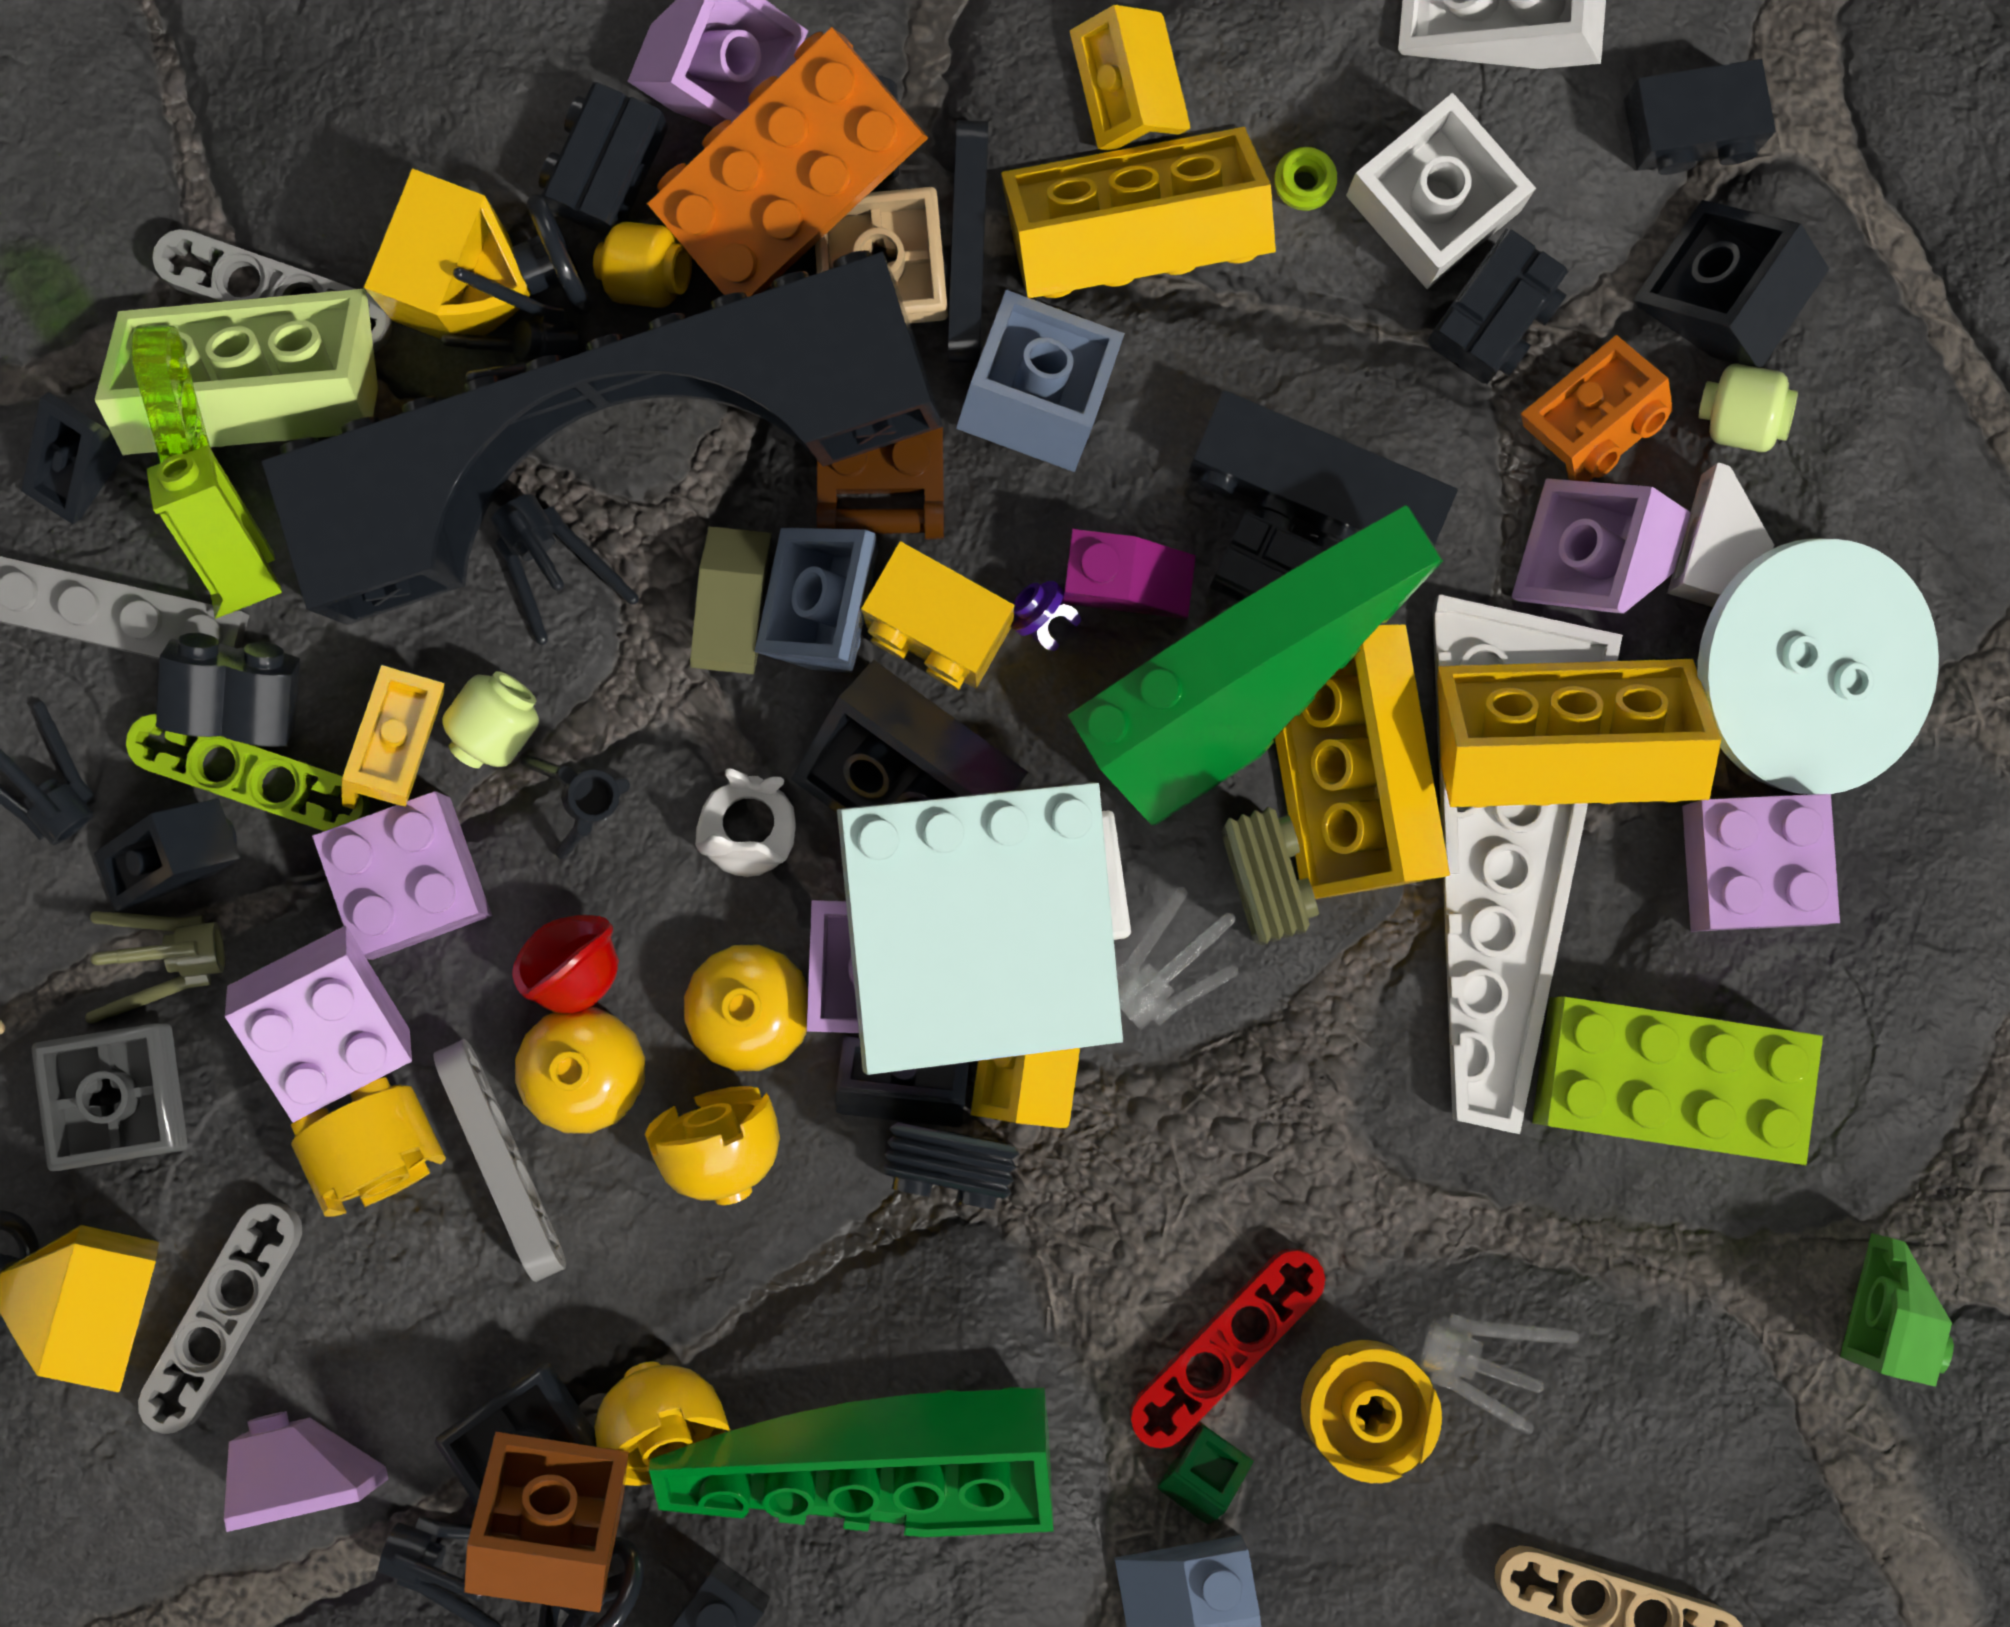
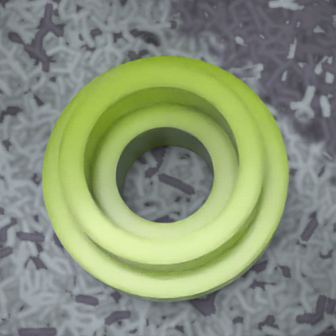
[1274,147,1337,211]

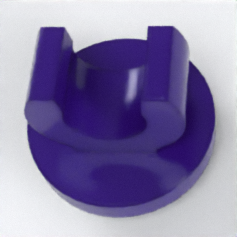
[1011,581,1081,651]

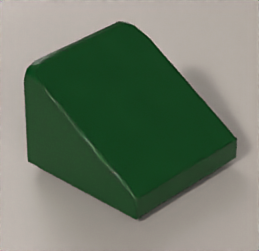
[1158,1423,1254,1524]

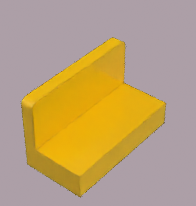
[1069,5,1190,150]
[342,665,444,810]
[971,1048,1080,1128]

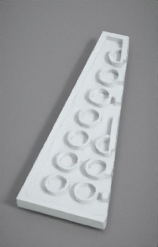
[1433,595,1623,1134]

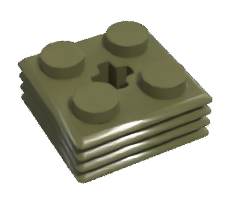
[1221,806,1319,946]

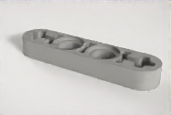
[152,229,393,353]
[433,1039,566,1282]
[138,1202,302,1434]

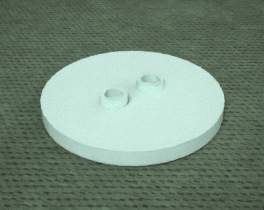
[1697,538,1939,795]

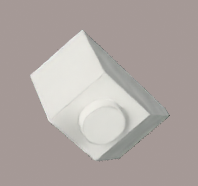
[1667,463,1774,607]

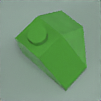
[1840,1233,1954,1387]

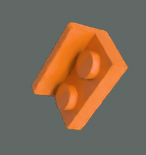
[1521,335,1672,482]

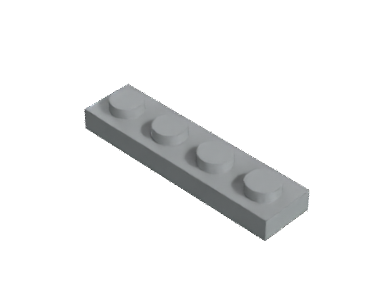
[0,556,249,659]

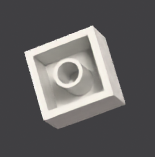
[1346,93,1536,289]

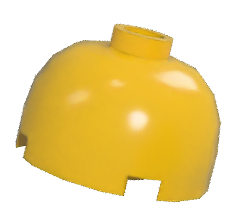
[684,945,808,1071]
[515,1007,645,1133]
[645,1086,780,1205]
[594,1362,730,1486]

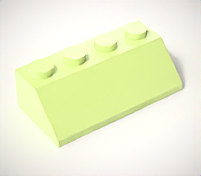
[95,289,378,455]

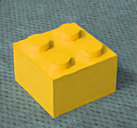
[861,541,1014,690]

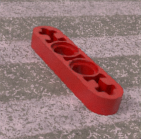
[1129,1248,1326,1449]

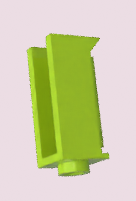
[147,445,282,619]

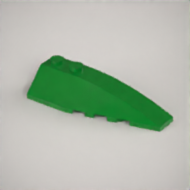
[1068,505,1443,826]
[649,1387,1054,1537]

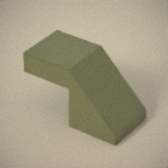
[690,526,772,674]

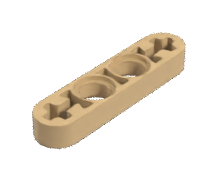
[1494,1546,1743,1627]

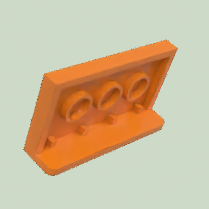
[647,27,928,297]

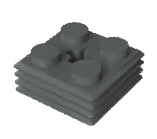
[31,1023,188,1171]

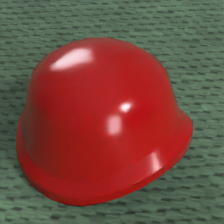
[512,915,619,1014]

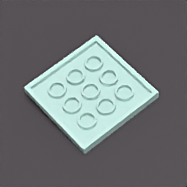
[837,782,1123,1075]

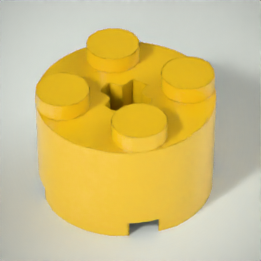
[291,1077,446,1217]
[1301,1340,1442,1483]

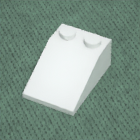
[1398,0,1606,69]

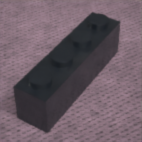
[1189,390,1458,546]

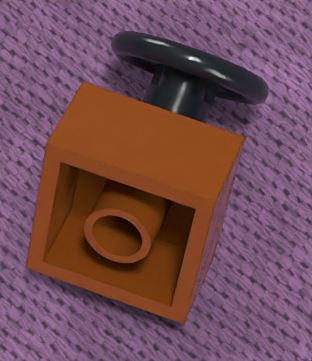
[464,1432,644,1627]

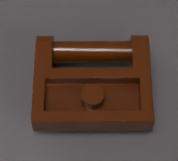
[817,427,944,539]

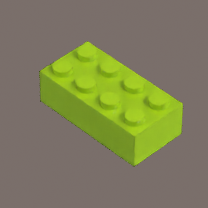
[1532,997,1823,1165]

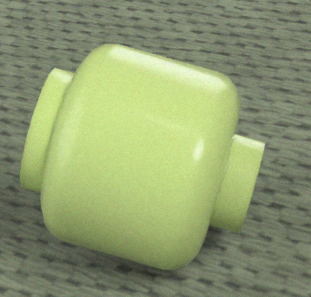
[1699,364,1798,452]
[442,671,539,768]

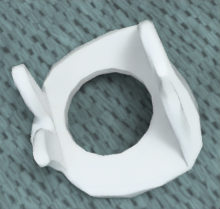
[695,768,796,877]

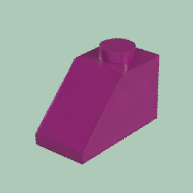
[1063,529,1196,619]

